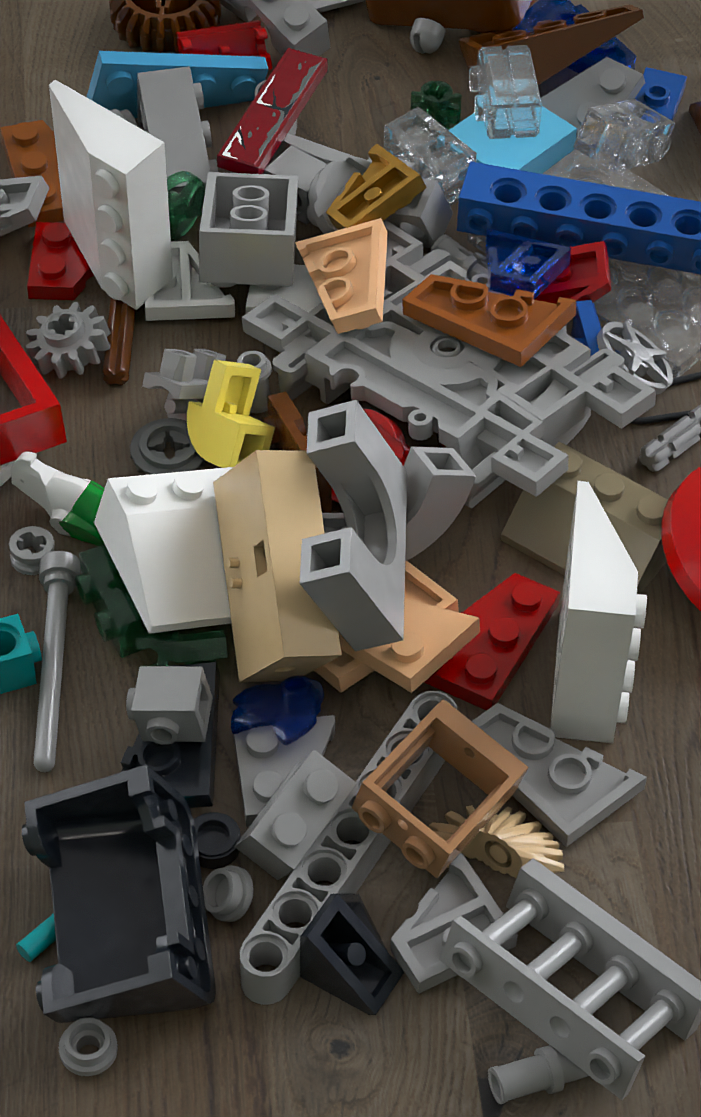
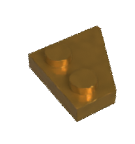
[326,144,427,230]

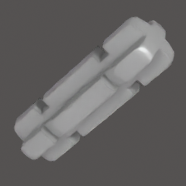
[639,405,701,472]

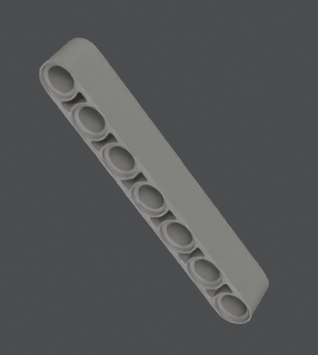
[240,691,457,1005]

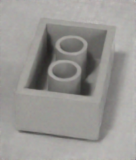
[199,172,298,289]

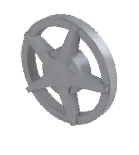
[597,321,673,395]

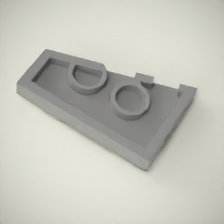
[472,703,647,847]

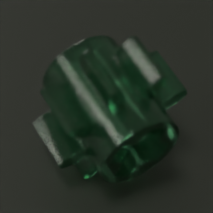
[410,80,462,135]

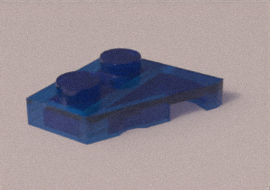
[485,229,571,299]

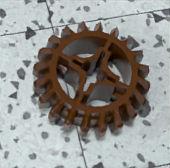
[109,0,222,54]

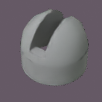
[410,18,446,54]

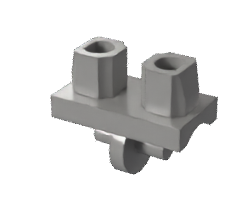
[142,349,226,421]

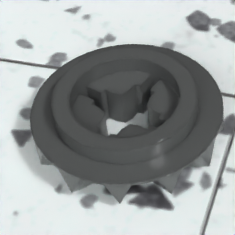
[130,418,206,475]

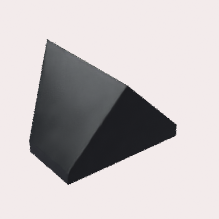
[300,893,404,1015]

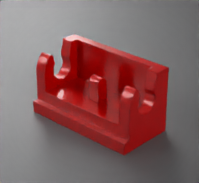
[176,20,273,69]

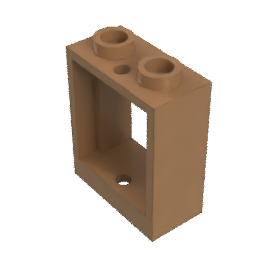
[351,699,529,878]

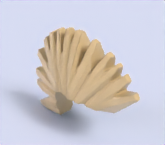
[429,805,564,878]

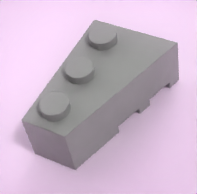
[137,66,219,209]

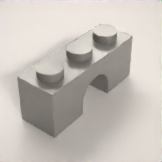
[229,0,331,56]

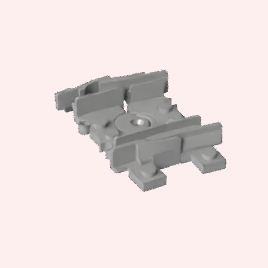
[242,221,656,508]

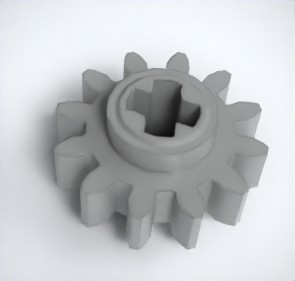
[26,302,111,378]

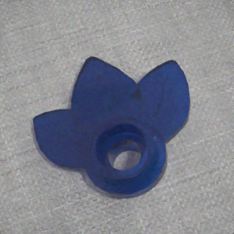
[231,676,324,746]

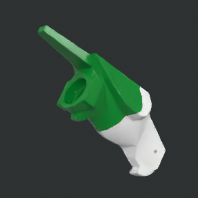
[11,451,107,549]

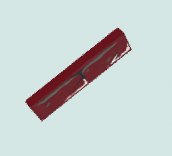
[217,48,328,174]

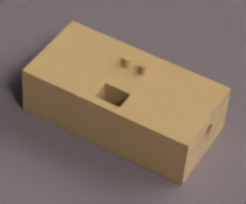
[213,450,342,682]

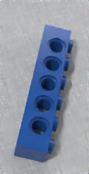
[457,161,701,275]

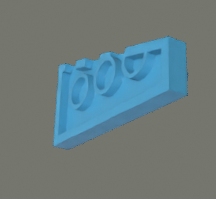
[87,51,269,118]

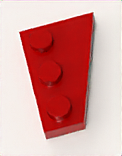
[424,573,561,711]

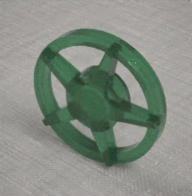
[167,171,205,242]

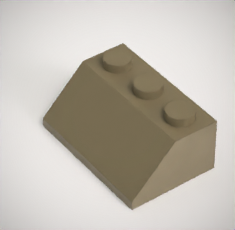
[501,442,668,594]

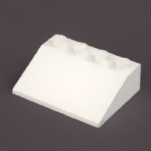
[49,80,173,310]
[94,467,233,634]
[550,481,647,743]

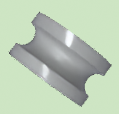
[9,526,55,575]

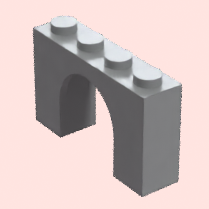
[300,400,407,651]

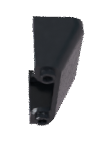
[22,764,216,1023]

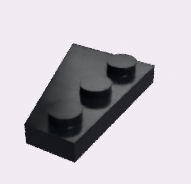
[121,662,220,808]

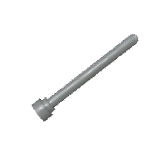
[34,551,81,772]

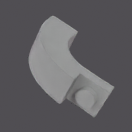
[322,447,476,561]

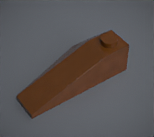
[459,4,644,101]

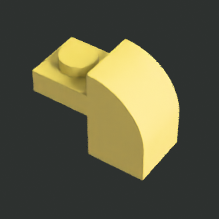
[187,360,275,468]

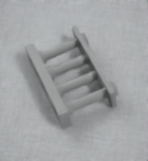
[439,858,701,1100]

